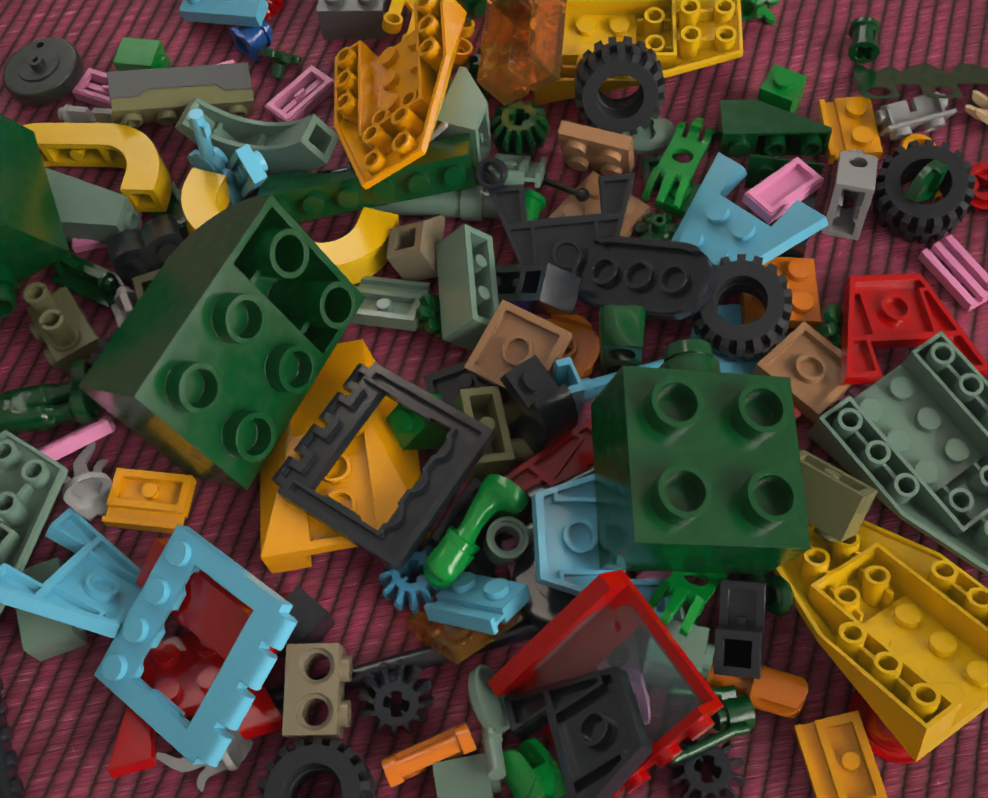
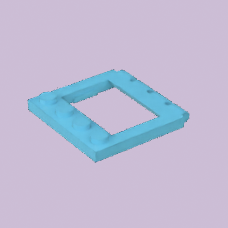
[94,524,298,767]

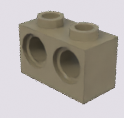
[282,643,353,740]

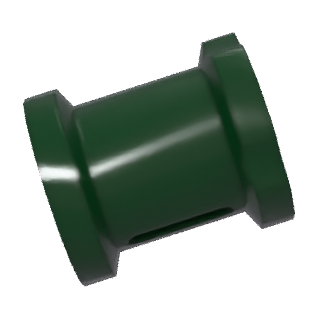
[848,17,880,64]

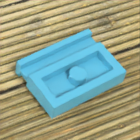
[424,572,531,635]

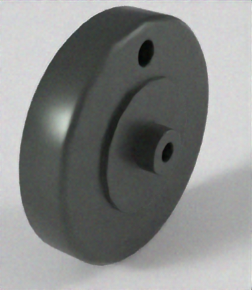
[2,38,84,106]

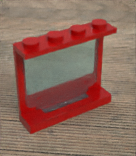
[487,569,724,798]

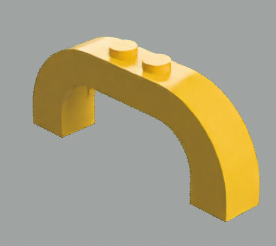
[23,122,172,212]
[181,168,399,285]

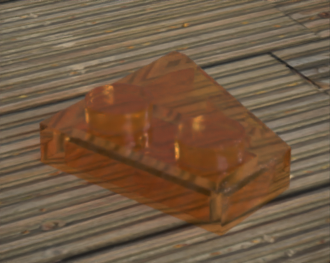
[406,609,523,665]

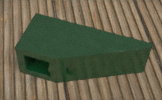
[716,99,832,157]

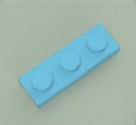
[226,144,268,199]

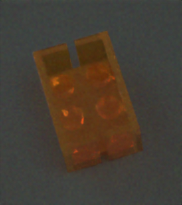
[477,0,567,105]

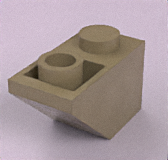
[387,215,445,281]

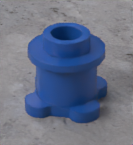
[229,20,273,63]

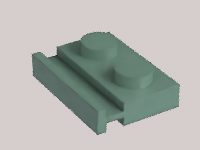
[488,153,547,188]
[350,276,432,331]

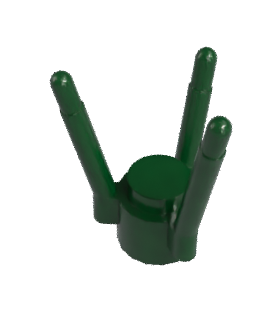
[654,685,755,764]

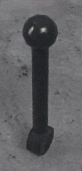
[534,173,590,202]

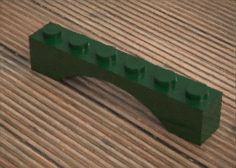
[257,133,478,223]

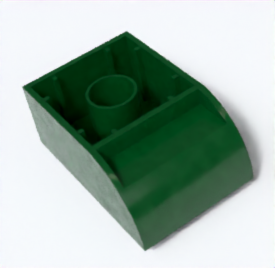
[78,194,365,490]

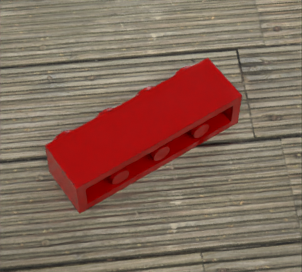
[136,538,279,660]

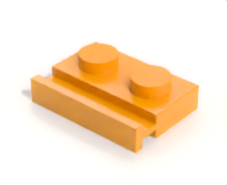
[817,96,883,164]
[101,468,197,534]
[793,710,888,798]

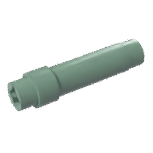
[360,185,500,222]

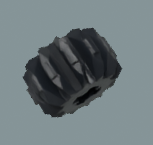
[359,659,434,738]
[667,733,745,798]

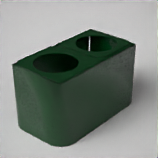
[599,305,646,377]

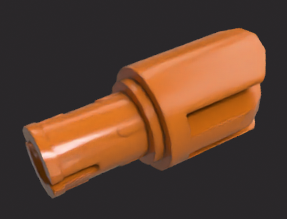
[706,659,808,718]

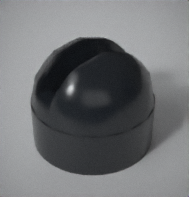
[476,158,508,188]

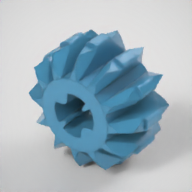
[379,544,442,615]

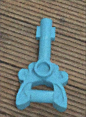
[187,108,243,206]

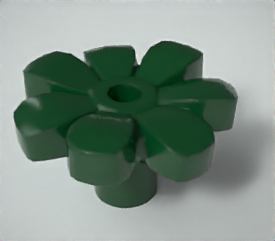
[259,46,302,79]
[635,212,680,241]
[416,293,442,340]
[813,303,843,350]

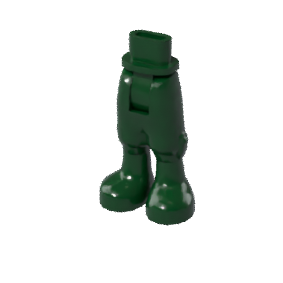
[0,357,102,434]

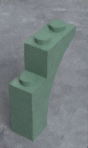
[175,97,339,175]

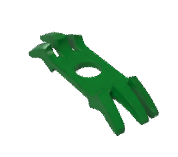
[642,117,718,210]
[648,572,729,637]

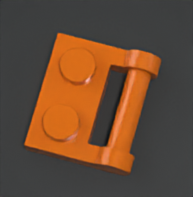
[381,722,477,788]

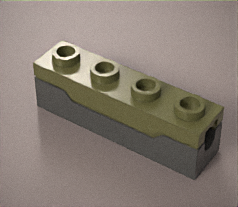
[107,62,254,128]

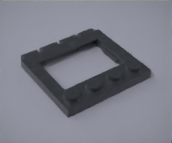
[271,362,496,573]

